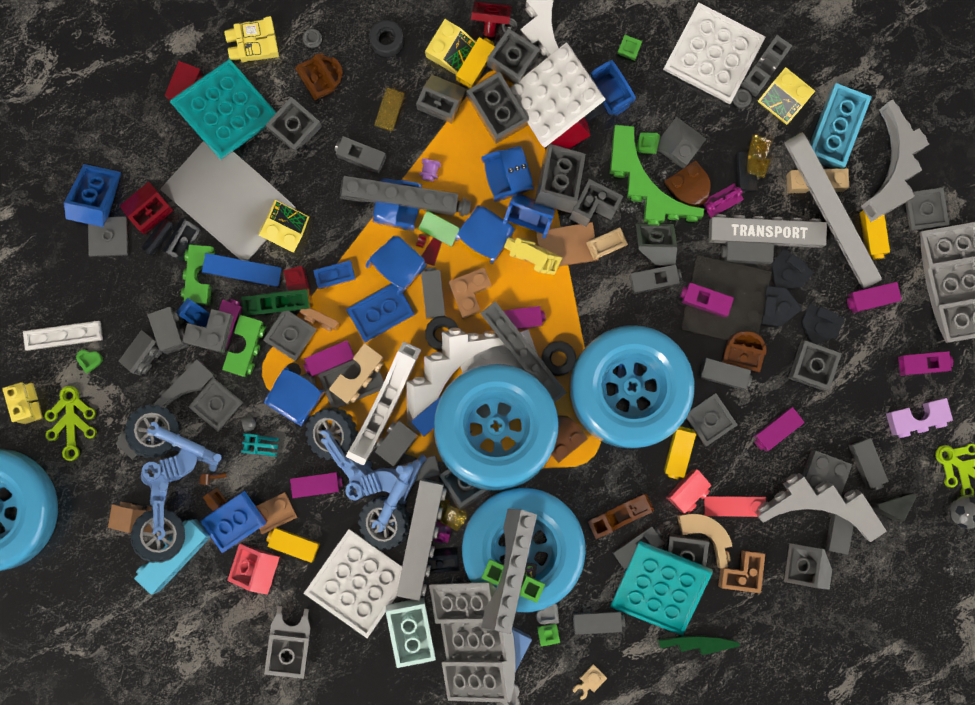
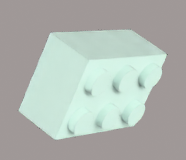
[386,598,436,668]

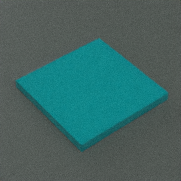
[170,59,276,160]
[610,541,713,636]

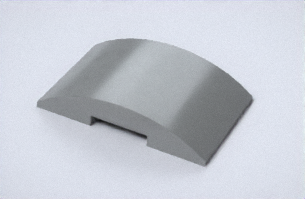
[160,141,296,261]
[920,222,975,343]
[429,582,515,702]

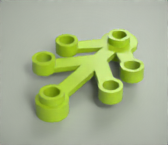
[45,386,97,461]
[935,444,975,495]

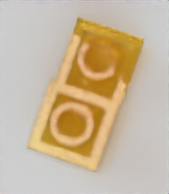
[374,87,405,131]
[747,135,772,178]
[437,499,467,531]

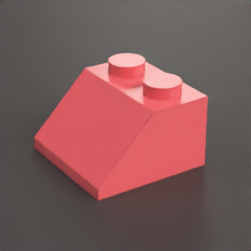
[666,469,711,514]
[227,544,280,595]

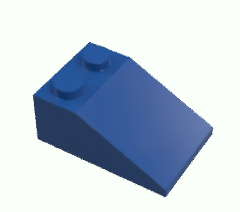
[64,164,121,227]

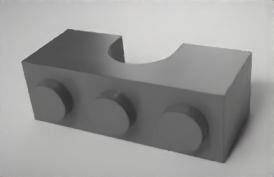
[741,35,792,97]

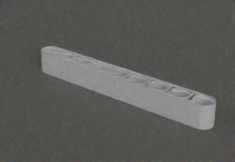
[785,132,882,289]

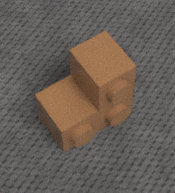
[448,268,491,319]
[108,502,152,533]
[718,550,765,593]

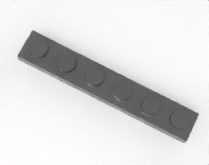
[480,301,567,403]

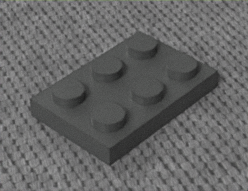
[318,360,384,408]

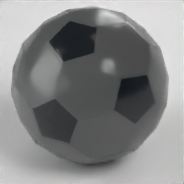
[950,494,975,529]

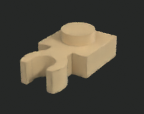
[573,664,607,700]

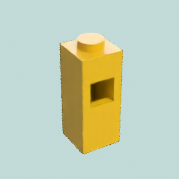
[456,37,495,89]
[860,210,890,260]
[664,426,696,479]
[266,528,320,563]

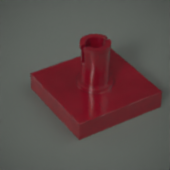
[471,1,512,37]

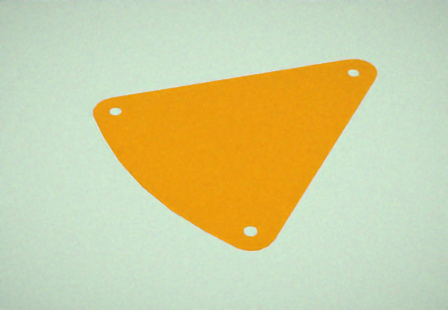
[262,70,601,468]

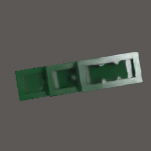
[241,289,311,316]
[657,635,740,655]

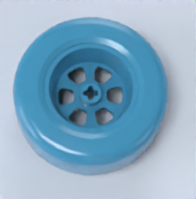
[570,325,695,448]
[434,364,558,490]
[0,449,58,571]
[462,488,586,612]

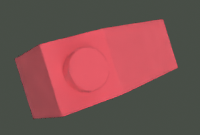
[704,497,766,517]

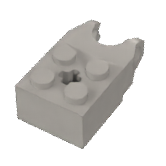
[264,606,310,679]

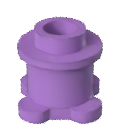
[419,158,441,182]

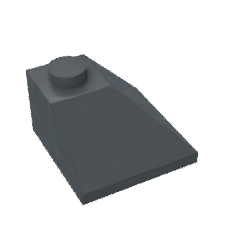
[657,117,706,169]
[636,224,677,266]
[784,543,832,589]

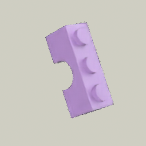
[886,398,953,438]

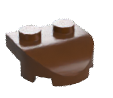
[295,53,343,100]
[665,161,711,207]
[722,331,766,372]
[551,415,588,463]

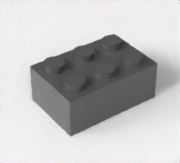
[467,72,529,144]
[535,144,586,213]

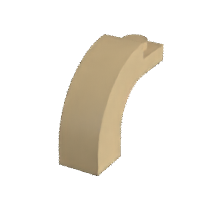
[677,514,732,568]

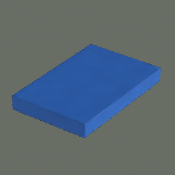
[346,283,415,343]
[200,491,267,553]

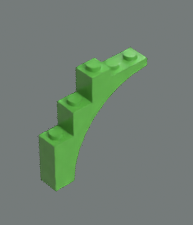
[610,125,704,226]

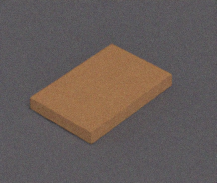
[536,222,599,267]

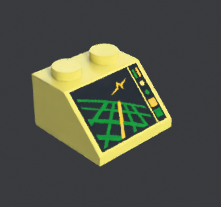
[425,19,476,74]
[758,67,815,125]
[258,200,309,253]

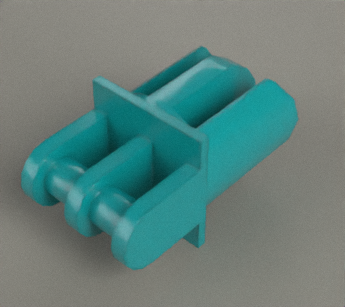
[241,433,279,457]

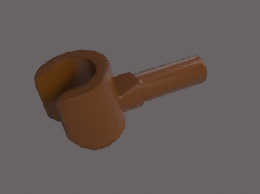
[199,473,227,485]

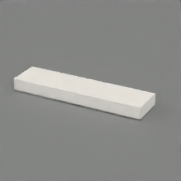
[23,321,103,351]

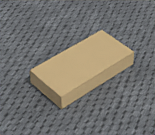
[586,228,628,260]

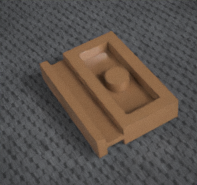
[300,308,340,332]
[257,492,298,534]

